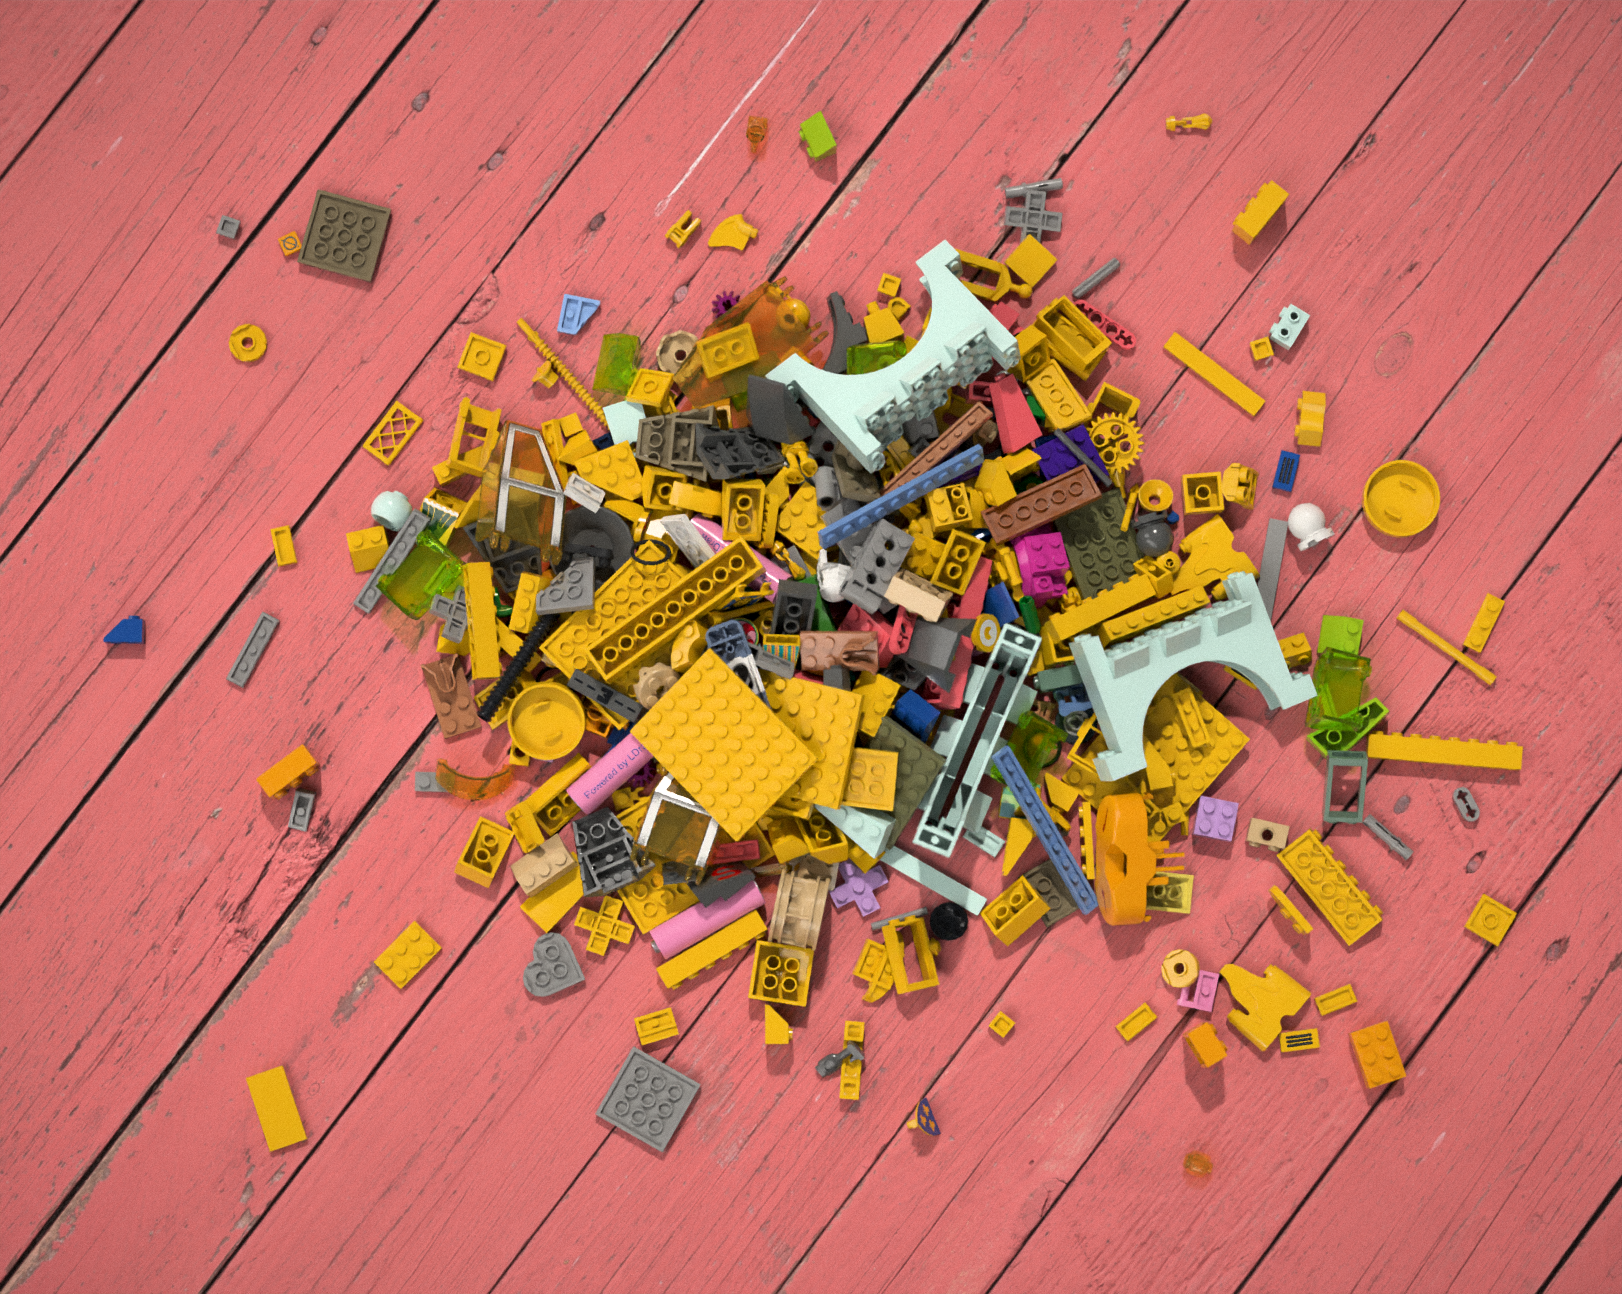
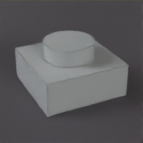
[216,215,241,240]

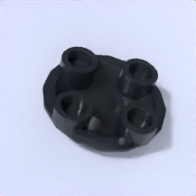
[930,902,968,941]

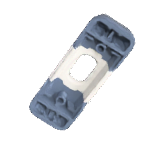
[706,620,772,710]

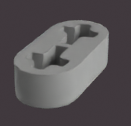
[1452,787,1480,822]

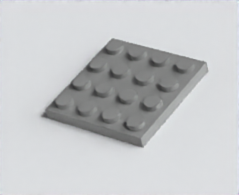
[595,1046,701,1152]

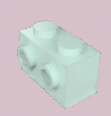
[1269,304,1310,350]

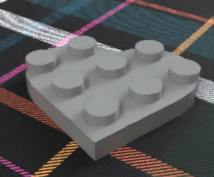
[523,932,585,997]

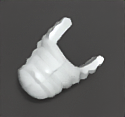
[816,549,851,602]

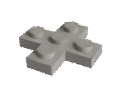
[1003,189,1063,243]
[429,585,468,644]

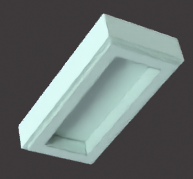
[963,826,1005,858]

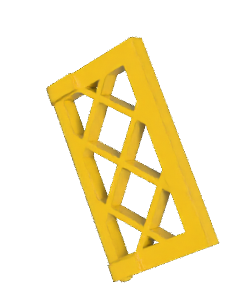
[362,401,424,466]

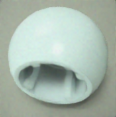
[371,491,413,531]

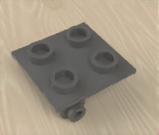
[662,859,702,885]

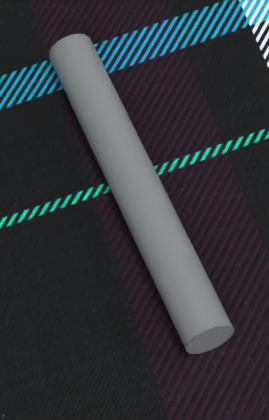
[871,907,928,931]

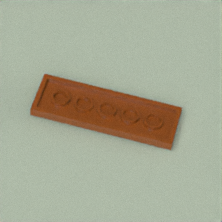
[981,464,1102,546]

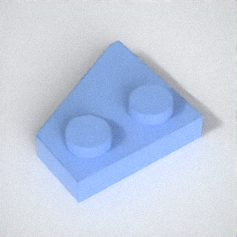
[557,294,601,336]

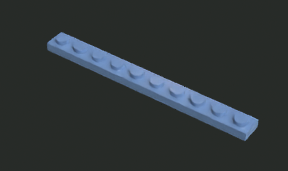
[818,444,984,549]
[991,746,1099,915]

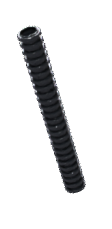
[476,613,560,722]

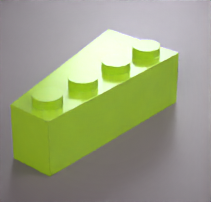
[1306,697,1389,767]

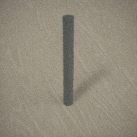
[1054,428,1113,487]

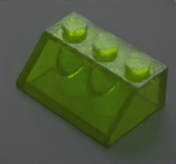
[592,333,641,396]

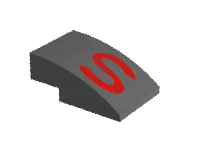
[686,861,755,908]

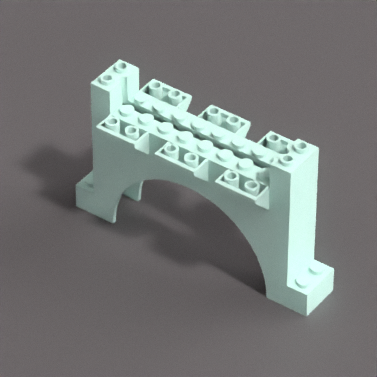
[765,240,1021,474]
[1069,571,1318,781]
[912,623,1042,858]

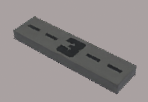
[567,669,644,723]

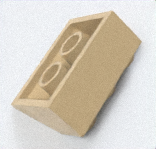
[884,568,954,622]
[510,833,579,898]

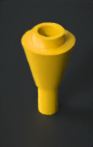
[1108,468,1126,498]

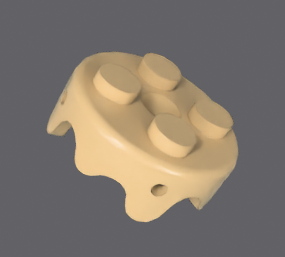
[656,330,702,379]
[634,663,681,710]

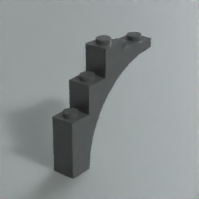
[795,291,868,412]

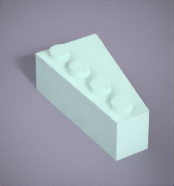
[814,804,896,859]

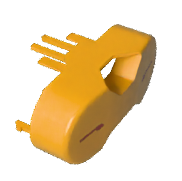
[1095,792,1184,926]

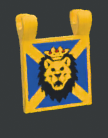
[715,582,774,612]

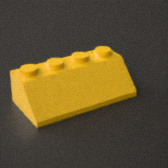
[526,753,592,837]

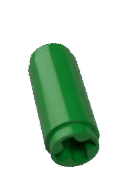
[1019,596,1041,635]

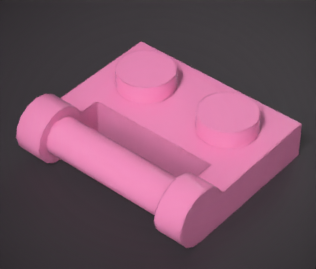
[1177,970,1219,1012]

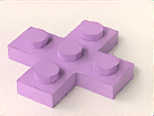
[829,859,889,917]

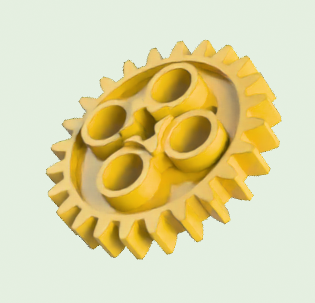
[1086,412,1145,475]

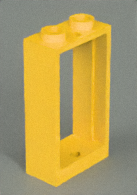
[1034,295,1112,373]
[882,915,940,995]

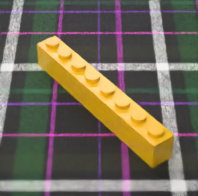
[1366,731,1523,771]

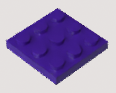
[1032,425,1109,483]

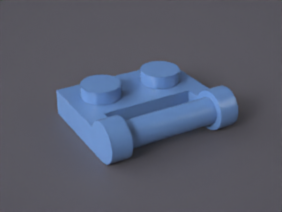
[1052,683,1093,716]

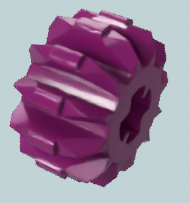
[712,291,744,323]
[627,759,656,787]

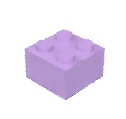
[1192,796,1239,842]

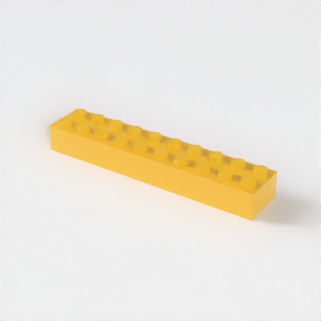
[584,536,767,684]

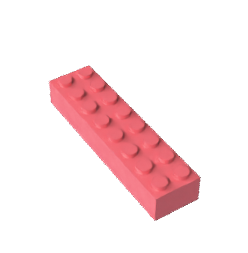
[922,556,993,710]

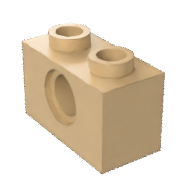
[1245,818,1290,852]

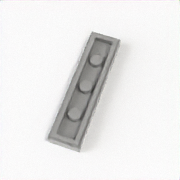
[226,611,280,688]

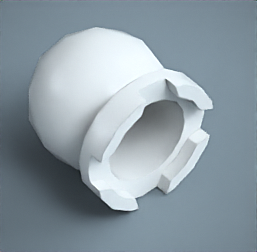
[1288,503,1334,551]

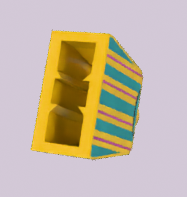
[763,634,800,670]

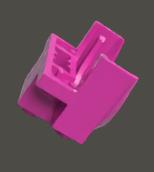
[1003,523,1070,609]

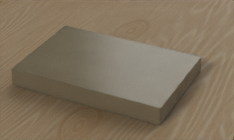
[1018,859,1080,927]

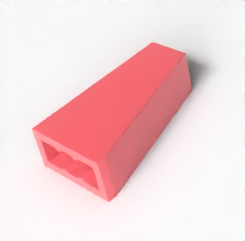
[989,372,1043,454]

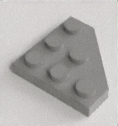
[536,557,595,615]

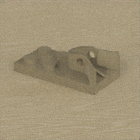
[831,440,881,503]

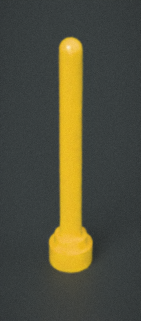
[708,600,774,627]

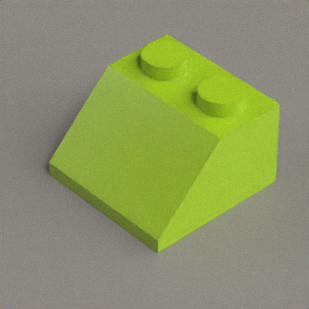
[798,111,837,162]
[1317,615,1364,660]

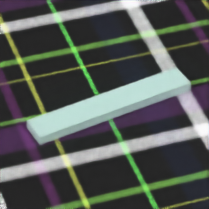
[880,846,987,916]

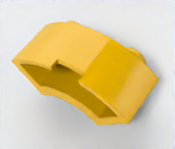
[1294,391,1326,447]
[669,481,722,518]
[671,619,708,674]

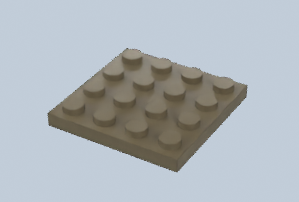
[297,189,392,283]

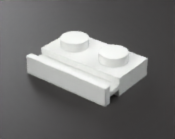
[563,473,606,513]

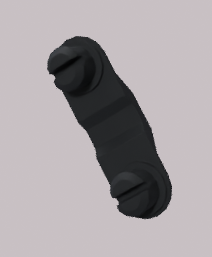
[559,543,614,568]

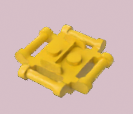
[981,538,1024,604]

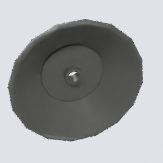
[547,506,634,584]

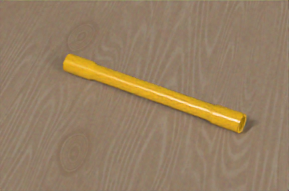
[1396,610,1497,685]

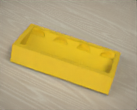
[1032,305,1106,381]
[520,851,584,933]

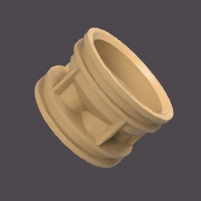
[768,869,830,951]

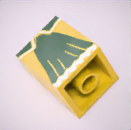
[416,487,467,553]

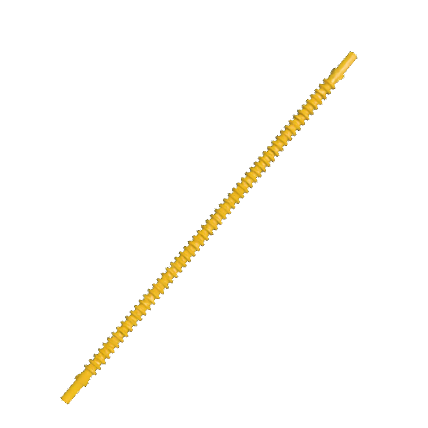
[516,318,753,590]

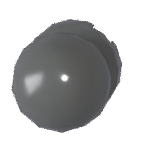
[1130,510,1174,558]

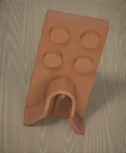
[800,631,880,675]
[421,653,482,739]

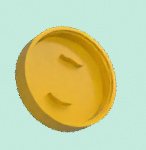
[1362,460,1440,538]
[508,681,586,760]

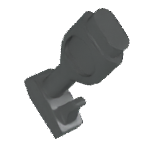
[815,1040,865,1078]

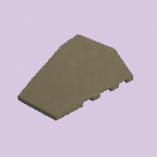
[635,405,718,482]

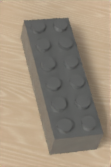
[769,579,817,671]

